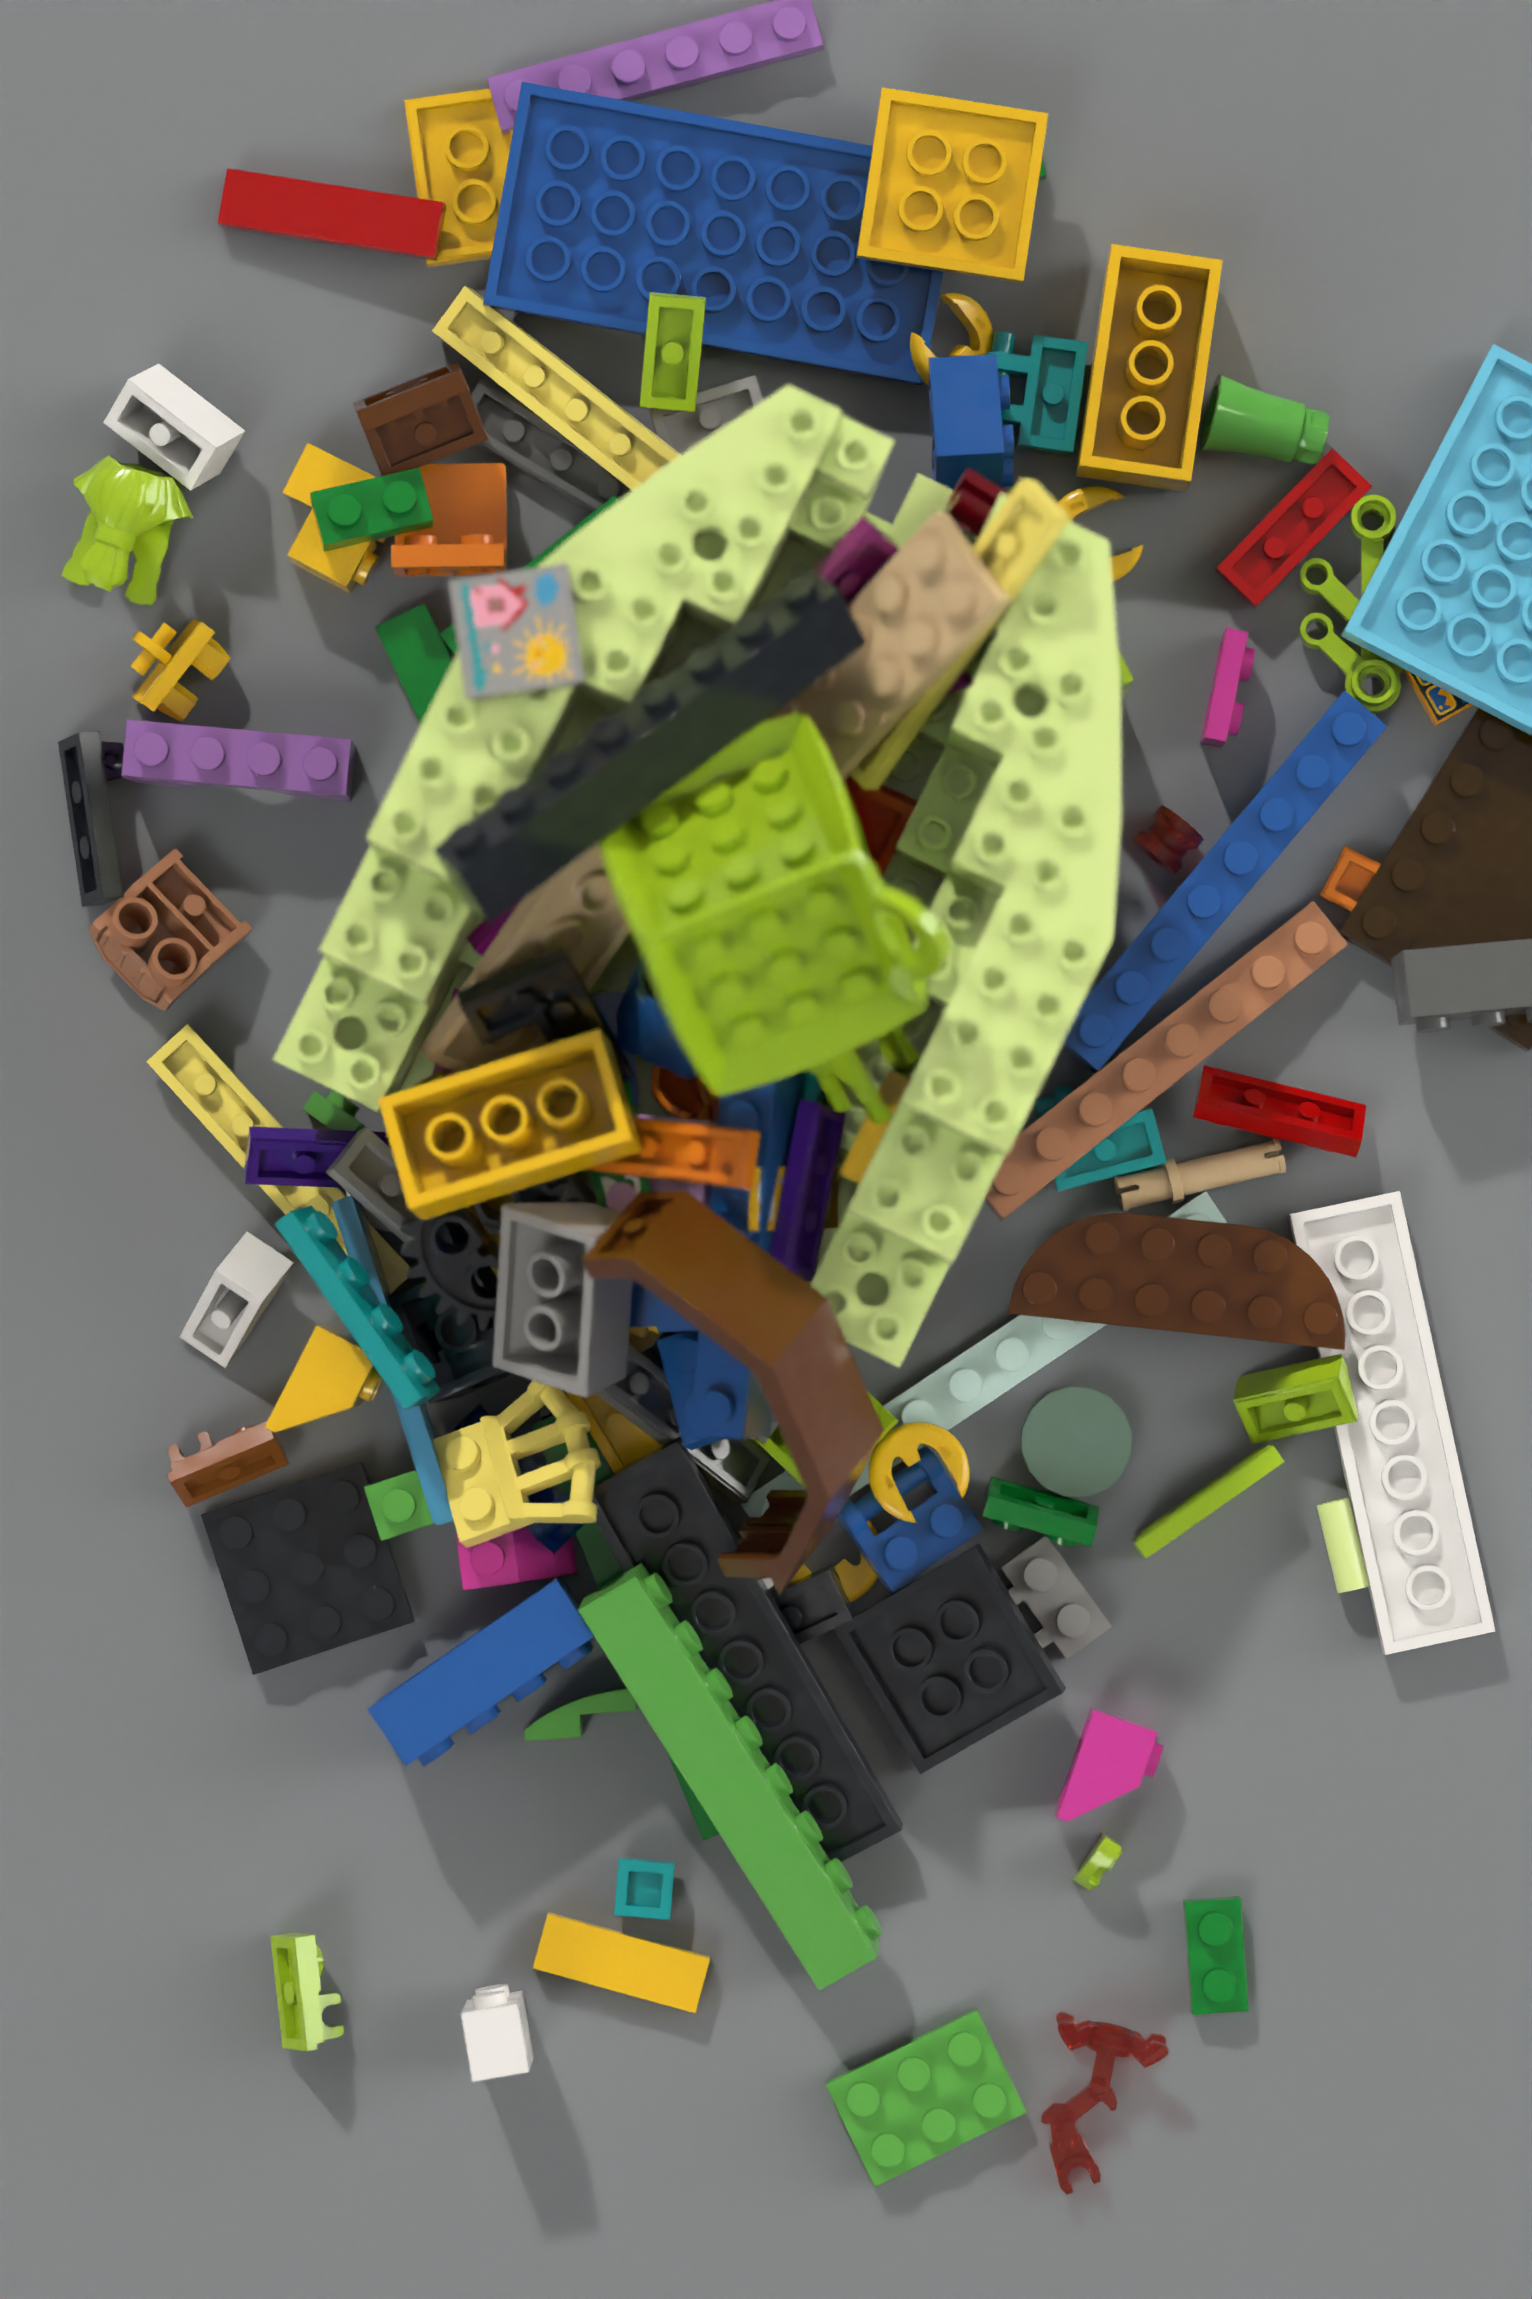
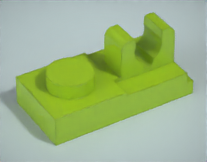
[640,292,706,412]
[270,1933,344,2051]

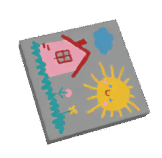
[449,564,585,701]

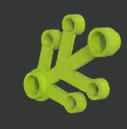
[1299,494,1405,713]

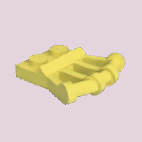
[433,1380,601,1548]

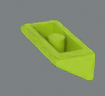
[1233,1354,1358,1444]

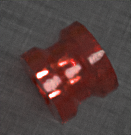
[1132,805,1204,875]

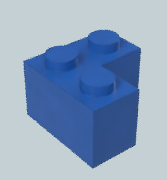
[928,354,1014,490]

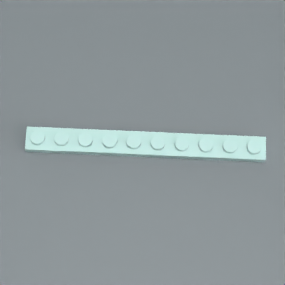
[741,1191,1228,1517]

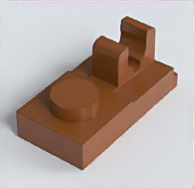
[167,1420,289,1508]

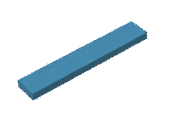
[332,1196,454,1526]

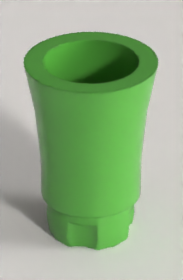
[1200,374,1330,465]

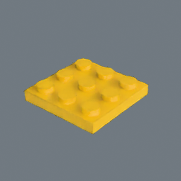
[856,87,1049,284]

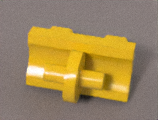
[130,618,230,722]

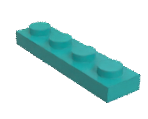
[275,1206,441,1410]

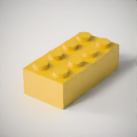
[1076,244,1223,492]
[378,1029,643,1220]

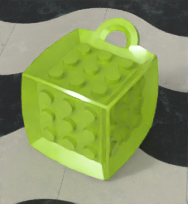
[599,713,950,1096]

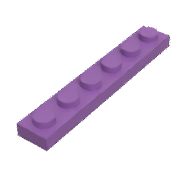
[487,0,823,135]

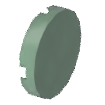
[1020,1386,1132,1498]

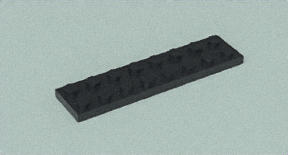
[593,1437,903,1862]

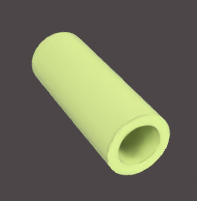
[1316,1498,1369,1593]

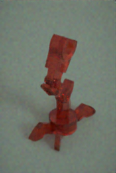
[1041,2012,1169,2195]

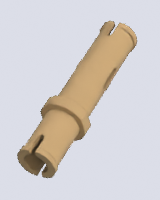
[1114,1139,1286,1212]

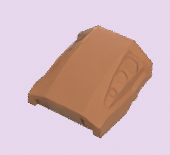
[88,848,253,1011]

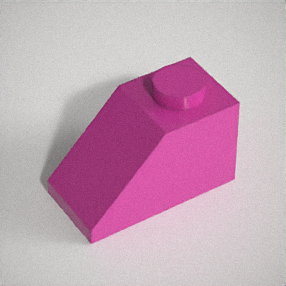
[456,1523,578,1590]
[1054,1707,1163,1822]

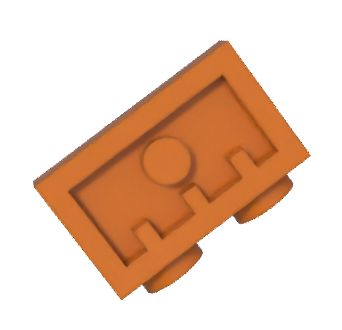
[391,463,508,577]

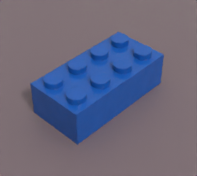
[367,1576,594,1767]

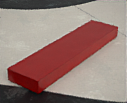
[217,168,447,261]

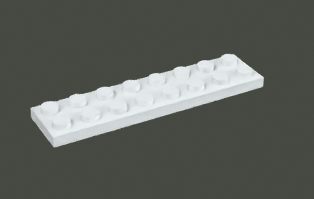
[1288,1191,1495,1655]

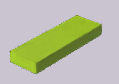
[1131,1444,1285,1559]

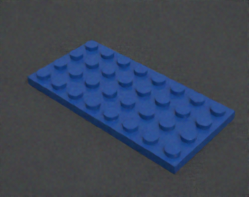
[483,82,943,386]

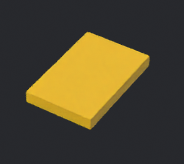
[404,88,513,267]

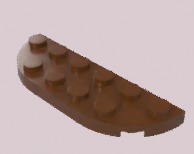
[1007,1213,1345,1350]

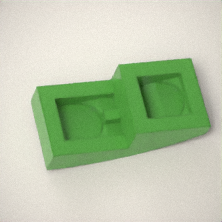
[524,1686,638,1741]

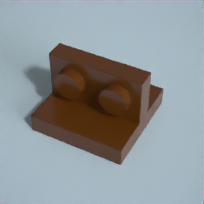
[353,362,488,476]

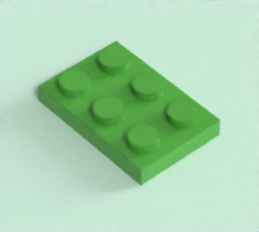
[825,2008,1027,2187]

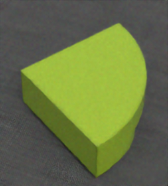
[1072,1833,1123,1890]

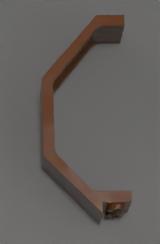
[581,1191,884,1596]

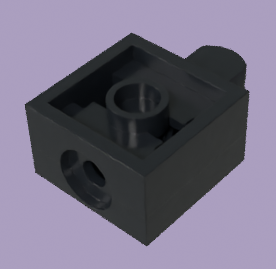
[388,1221,514,1404]

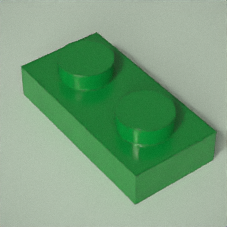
[310,468,433,552]
[982,1476,1099,1547]
[1183,1896,1249,2015]

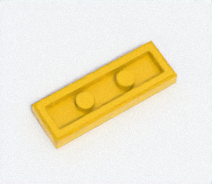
[533,1912,710,2013]

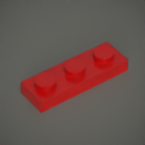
[1215,448,1372,609]
[1193,1065,1367,1157]

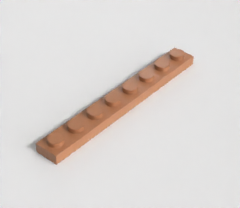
[984,901,1348,1221]

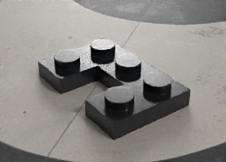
[457,946,633,1082]

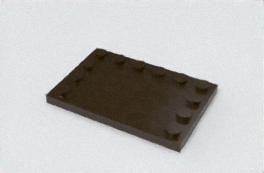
[1338,708,1532,1052]

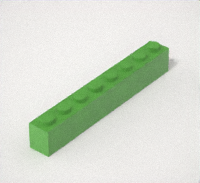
[578,1563,883,1991]

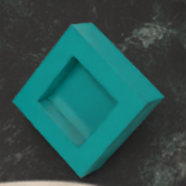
[614,1857,675,1920]

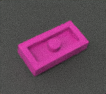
[1200,628,1255,748]

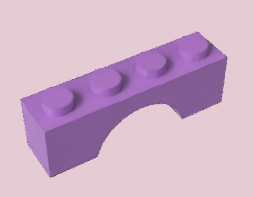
[122,720,356,802]

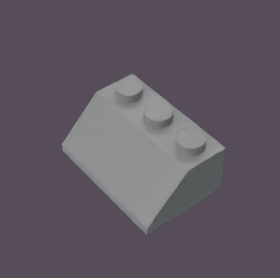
[493,1203,633,1398]

